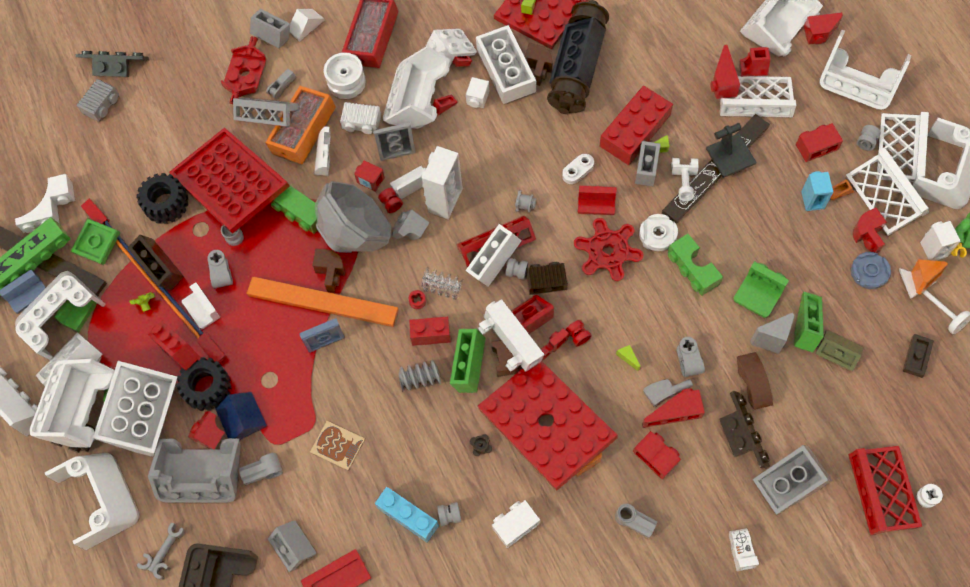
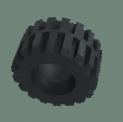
[136,173,188,224]
[176,357,231,411]

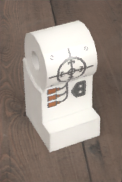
[729,528,759,571]

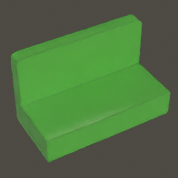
[55,299,97,333]

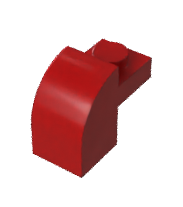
[853,207,887,253]

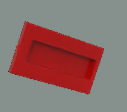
[300,549,372,587]

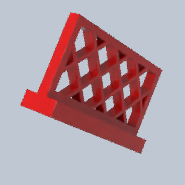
[848,446,923,535]

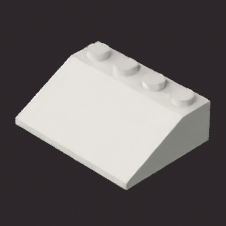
[93,361,177,457]

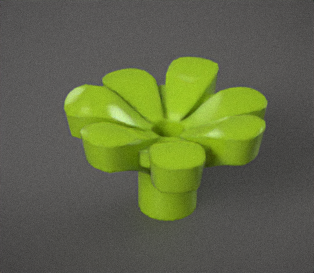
[129,292,155,311]

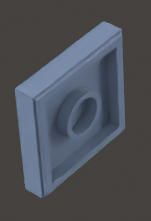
[299,318,344,352]

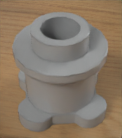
[515,190,537,212]

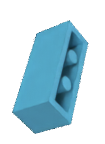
[375,487,439,543]

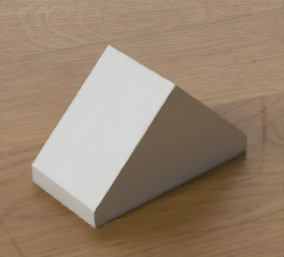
[289,9,325,42]

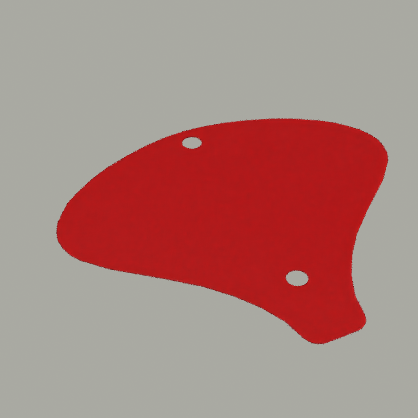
[88,198,359,445]

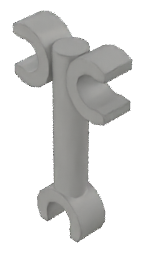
[137,523,185,580]

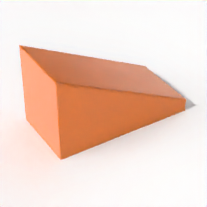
[830,179,854,201]

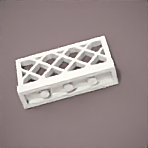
[720,76,796,117]
[876,112,929,182]
[846,148,929,236]

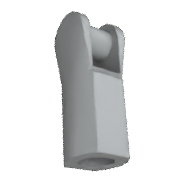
[266,69,296,99]

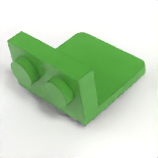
[733,261,789,318]

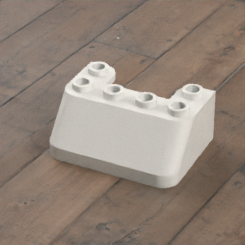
[383,46,450,129]
[15,271,106,360]
[30,359,115,447]

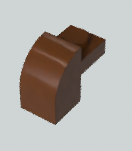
[525,43,552,86]
[312,249,345,292]

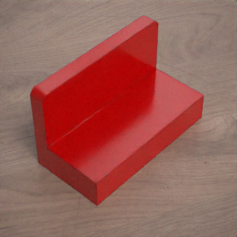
[578,185,617,215]

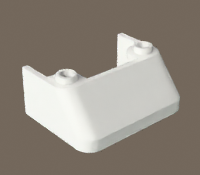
[820,30,911,110]
[912,118,970,209]
[45,453,139,550]

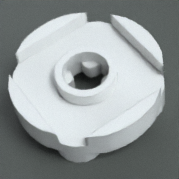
[639,214,678,251]

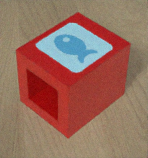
[354,160,385,192]

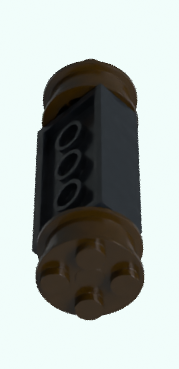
[547,0,609,114]

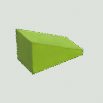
[521,0,536,15]
[654,135,670,153]
[616,345,641,371]

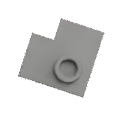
[391,210,429,240]

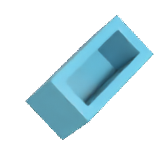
[801,171,833,211]

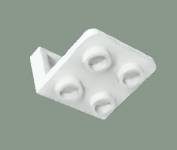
[426,29,477,67]

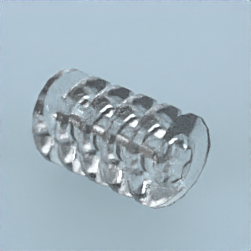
[421,267,464,300]

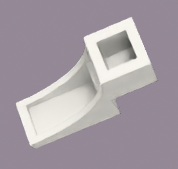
[15,174,75,233]

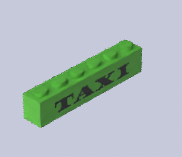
[0,217,71,296]

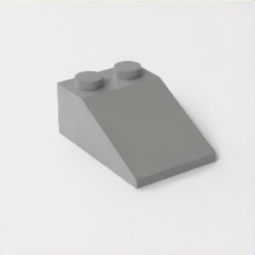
[373,122,416,161]
[752,445,833,515]

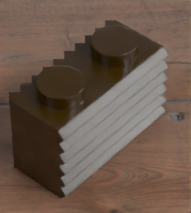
[526,262,568,295]

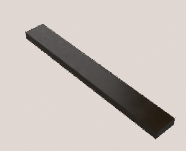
[0,226,107,296]

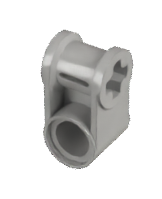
[208,250,233,288]
[676,337,705,377]

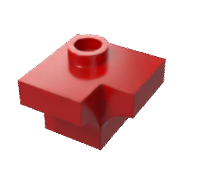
[739,47,770,77]
[188,411,225,450]

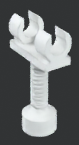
[671,158,699,201]

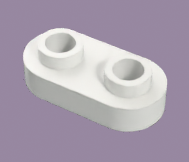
[562,154,594,184]

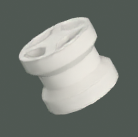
[916,484,943,508]

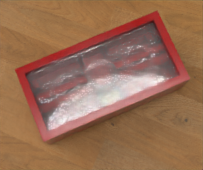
[342,0,399,68]

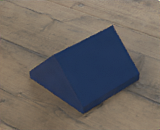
[215,392,267,440]

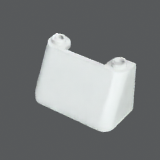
[740,0,823,57]

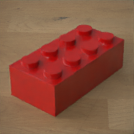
[599,85,673,165]

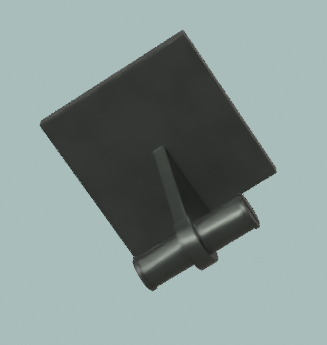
[706,123,757,178]

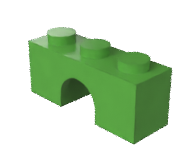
[668,234,723,296]

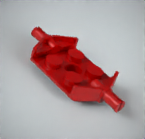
[221,36,267,105]

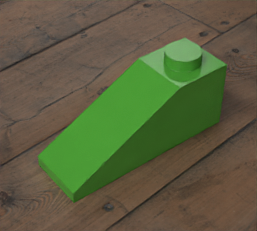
[794,292,824,352]

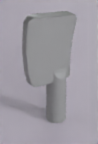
[643,379,693,407]

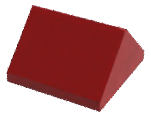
[511,295,554,334]

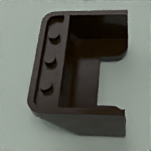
[179,543,258,587]

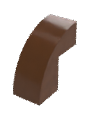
[737,352,773,410]

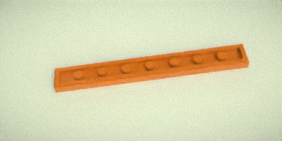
[247,276,399,327]

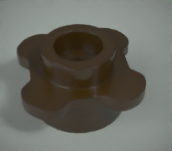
[470,434,492,456]

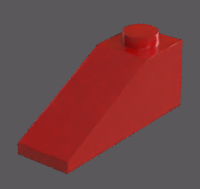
[710,45,740,99]
[642,388,705,428]

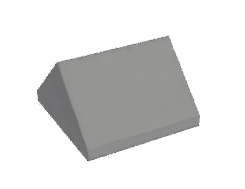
[750,313,794,354]

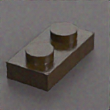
[903,334,934,378]

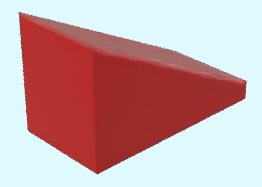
[432,94,458,116]

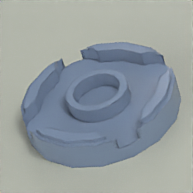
[851,252,891,289]

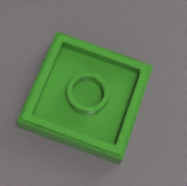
[71,218,121,265]

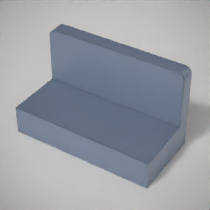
[0,270,46,314]

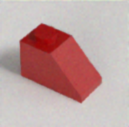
[804,12,843,45]

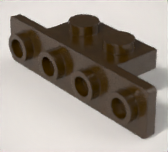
[719,391,770,469]

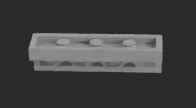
[233,98,299,126]

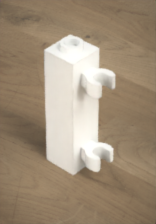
[478,299,544,372]

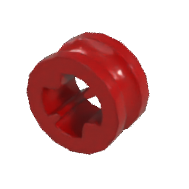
[408,290,426,309]

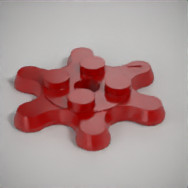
[574,218,644,281]

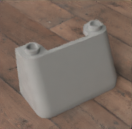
[148,438,241,503]

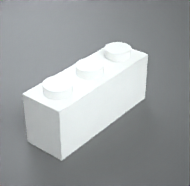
[466,224,522,287]

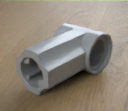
[239,453,283,485]
[615,504,657,538]

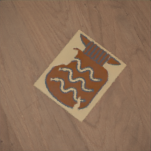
[310,421,365,470]

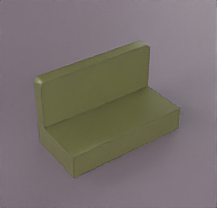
[816,330,863,372]

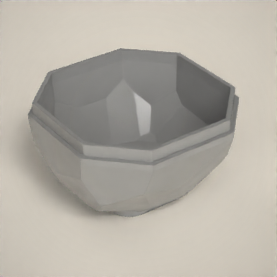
[315,181,391,253]

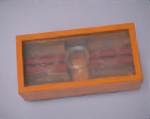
[265,86,336,164]

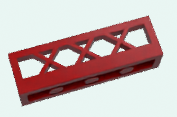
[456,216,536,268]

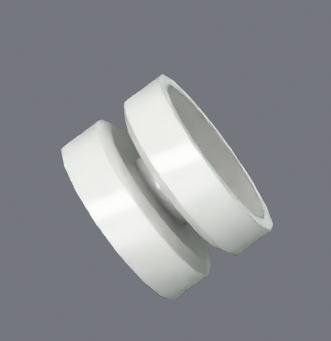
[324,53,366,99]

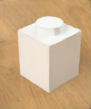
[466,77,490,108]

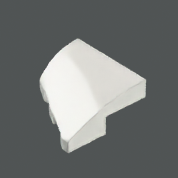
[314,127,331,176]

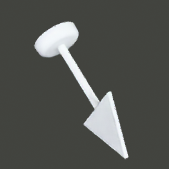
[899,268,970,335]

